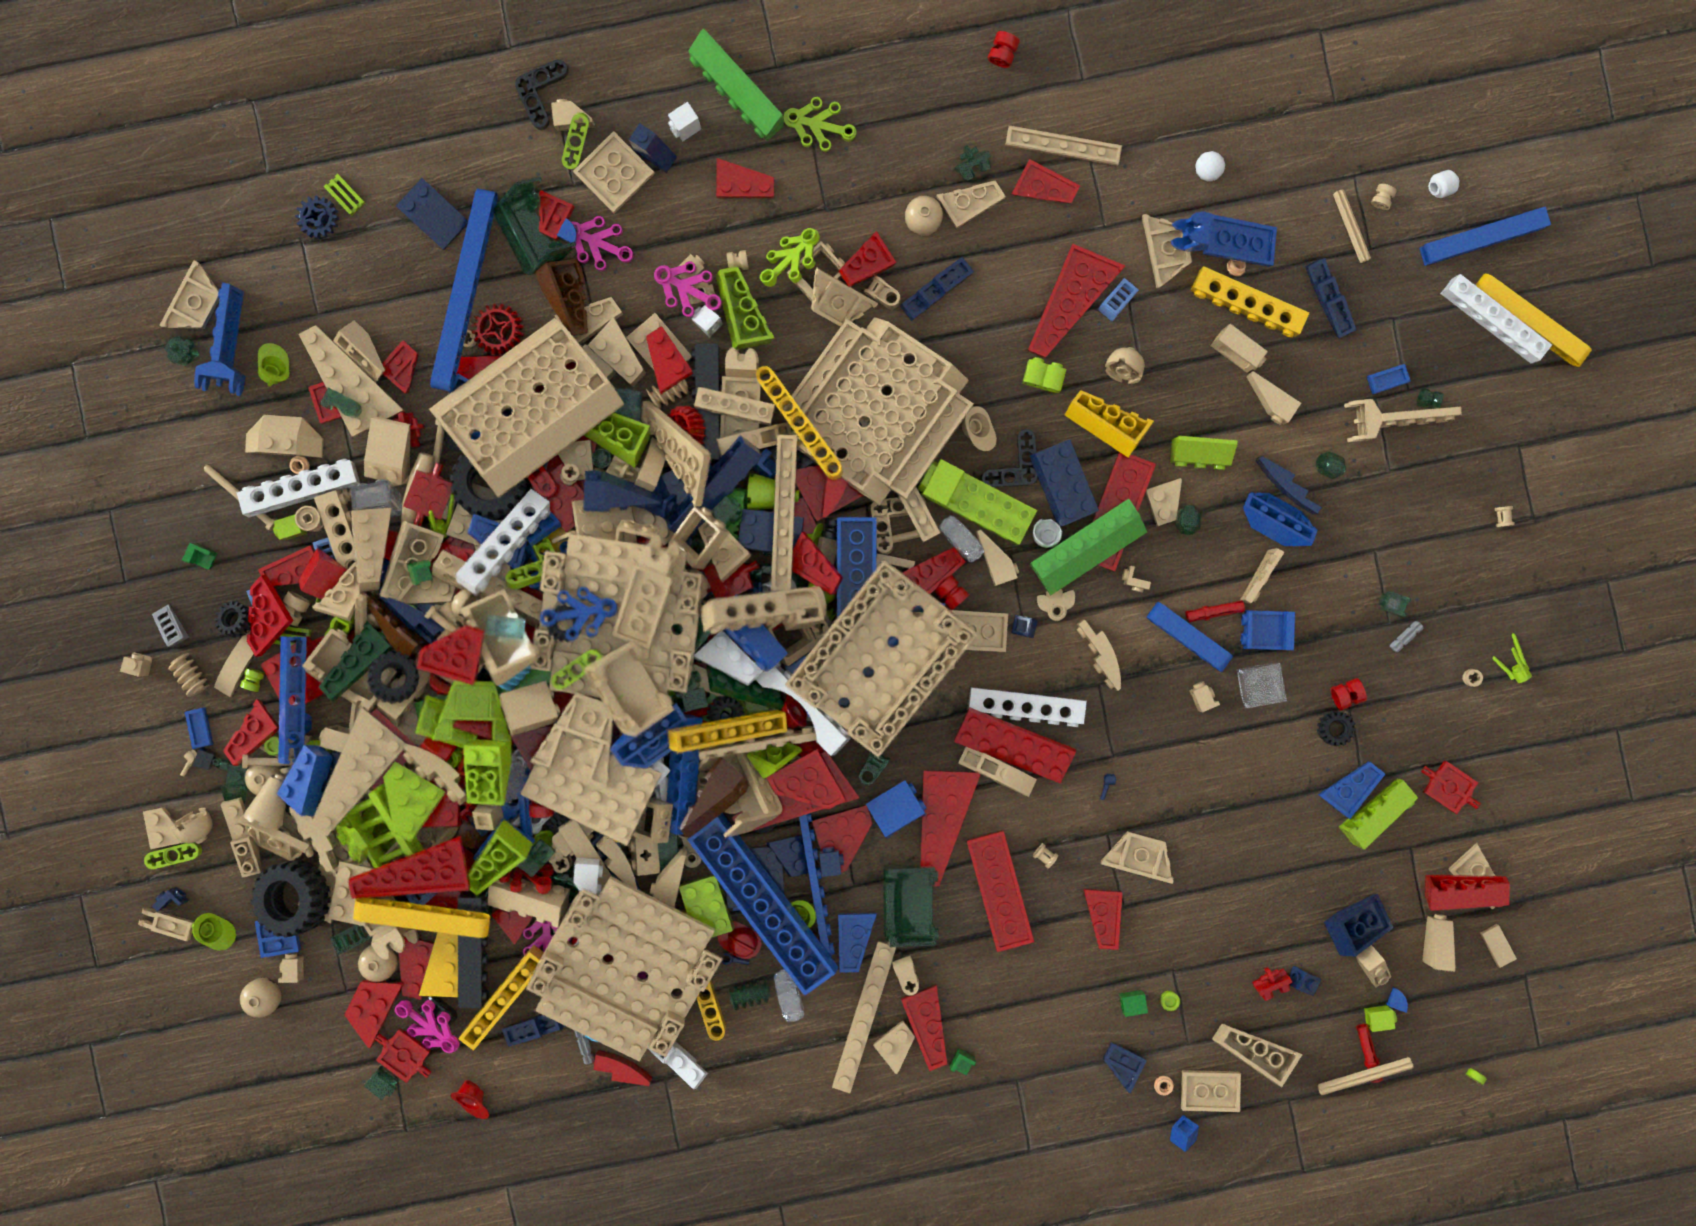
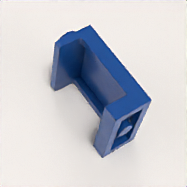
[1241,610,1295,650]
[866,781,927,839]

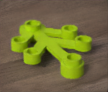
[784,97,856,152]
[760,228,820,287]

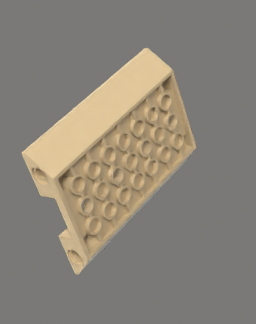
[429,318,625,498]
[785,560,978,757]

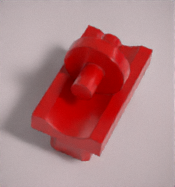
[392,412,425,448]
[1252,967,1292,1001]

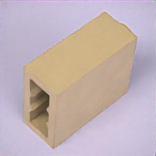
[500,681,560,736]

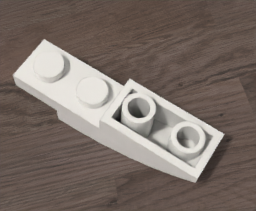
[647,1042,708,1089]

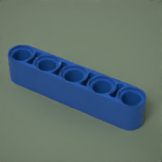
[1146,602,1233,672]

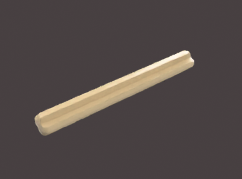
[1318,1057,1413,1095]

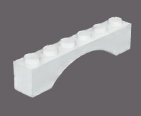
[755,662,851,756]
[574,858,603,945]

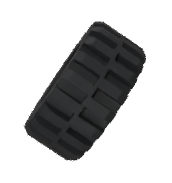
[450,455,529,520]
[251,860,331,937]

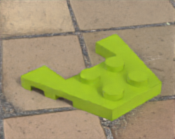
[432,681,511,741]

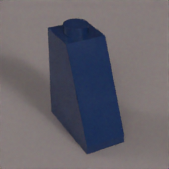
[629,123,677,173]

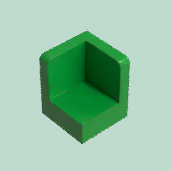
[182,543,218,569]
[407,560,432,585]
[1119,990,1148,1017]
[949,1048,977,1076]

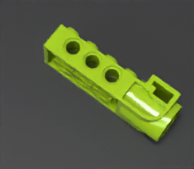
[917,459,1037,545]

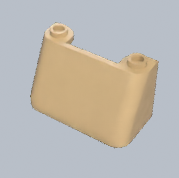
[461,589,540,686]
[302,628,398,714]
[584,642,674,736]

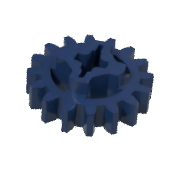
[295,196,340,239]

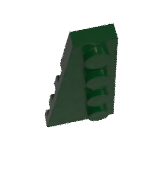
[319,621,393,702]
[706,664,783,711]

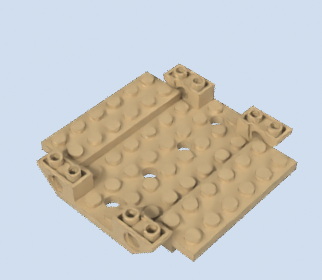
[780,317,973,506]
[530,534,703,698]
[526,876,722,1061]

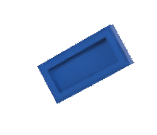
[1367,364,1411,395]
[185,707,214,749]

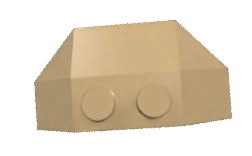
[245,415,324,458]

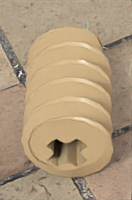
[646,379,689,409]
[169,653,209,697]

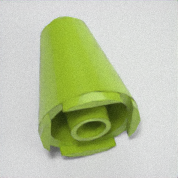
[747,473,799,511]

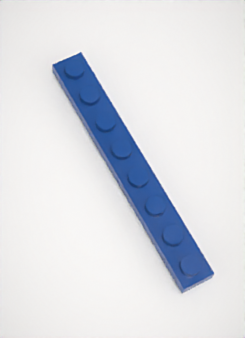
[799,813,835,958]

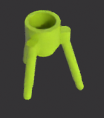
[427,494,454,539]
[1492,633,1532,683]

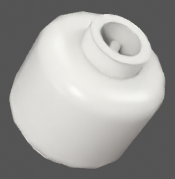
[1429,170,1459,198]

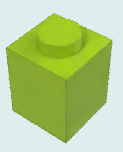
[273,515,307,541]
[1364,1005,1397,1032]

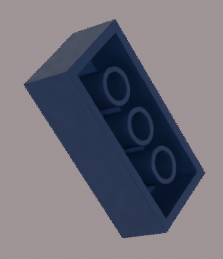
[1029,439,1099,526]

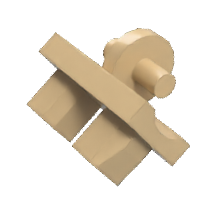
[606,456,640,483]

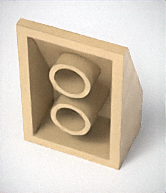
[364,416,410,485]

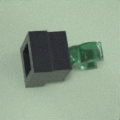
[193,747,230,770]

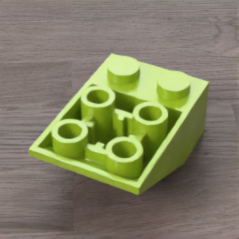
[463,739,512,805]

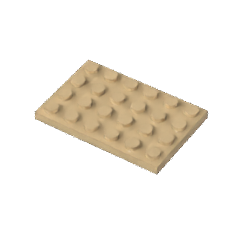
[521,723,662,845]

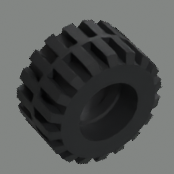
[368,651,419,704]

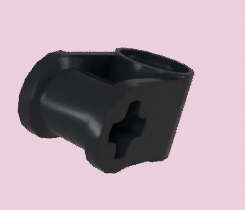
[418,996,457,1028]

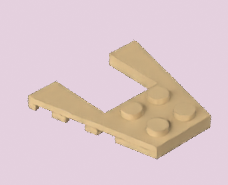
[531,693,613,787]

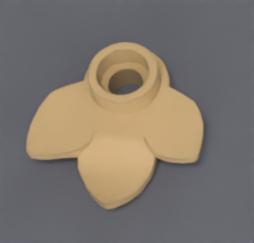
[1037,589,1075,621]

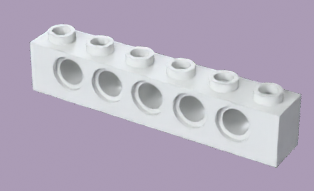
[1440,274,1552,363]
[236,459,361,518]
[456,489,551,595]
[968,687,1087,727]

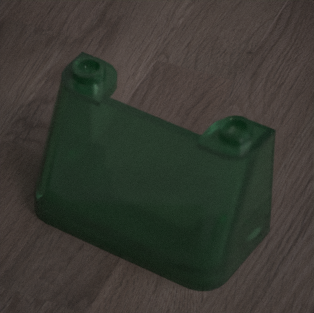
[883,865,939,947]

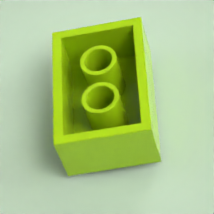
[679,874,734,938]

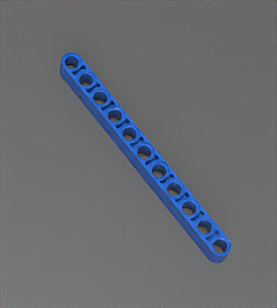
[431,188,498,392]

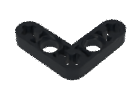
[515,59,569,130]
[981,429,1037,487]

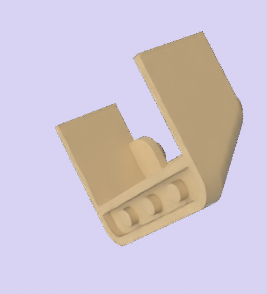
[698,751,782,838]

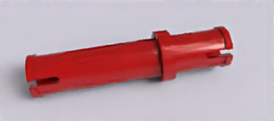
[1185,600,1245,623]
[1356,1023,1383,1083]

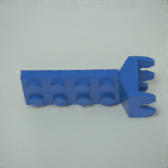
[1171,212,1277,267]
[194,283,246,396]

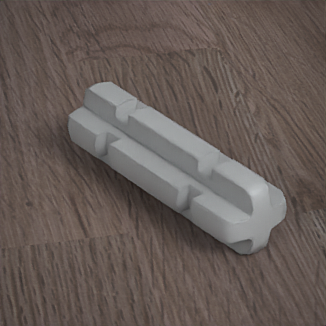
[1390,621,1424,652]
[574,1030,595,1065]

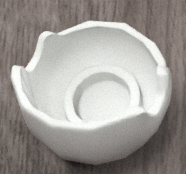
[1196,151,1225,181]
[1032,519,1062,548]

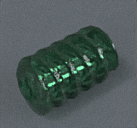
[729,978,771,1011]

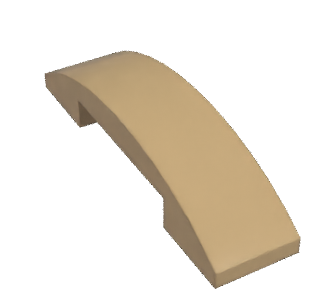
[214,626,255,697]

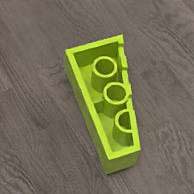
[584,413,650,468]

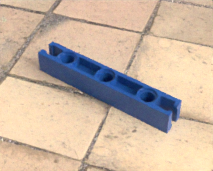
[1419,206,1551,266]
[278,636,306,764]

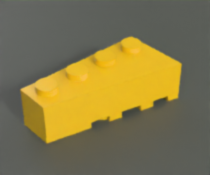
[1065,390,1154,458]
[419,932,458,997]

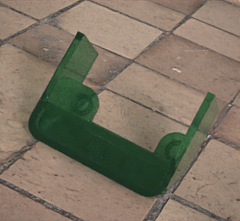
[494,176,576,275]

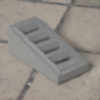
[152,604,189,647]

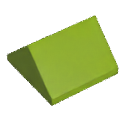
[747,741,802,779]

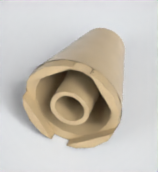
[243,773,286,830]

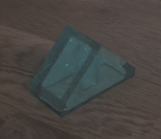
[485,614,525,639]

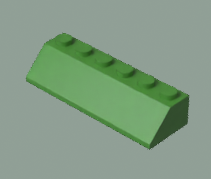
[688,29,784,141]
[1029,499,1147,596]

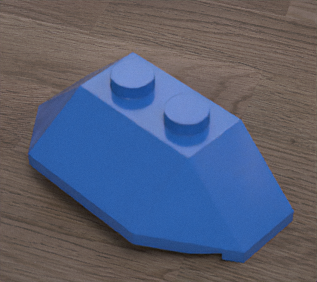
[1243,493,1318,546]
[610,703,687,768]

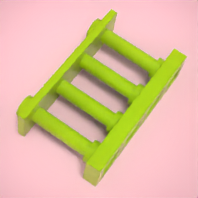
[344,784,424,868]

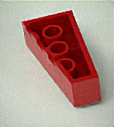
[1425,875,1510,911]

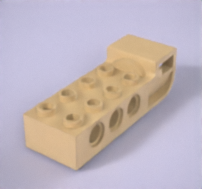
[700,586,826,634]

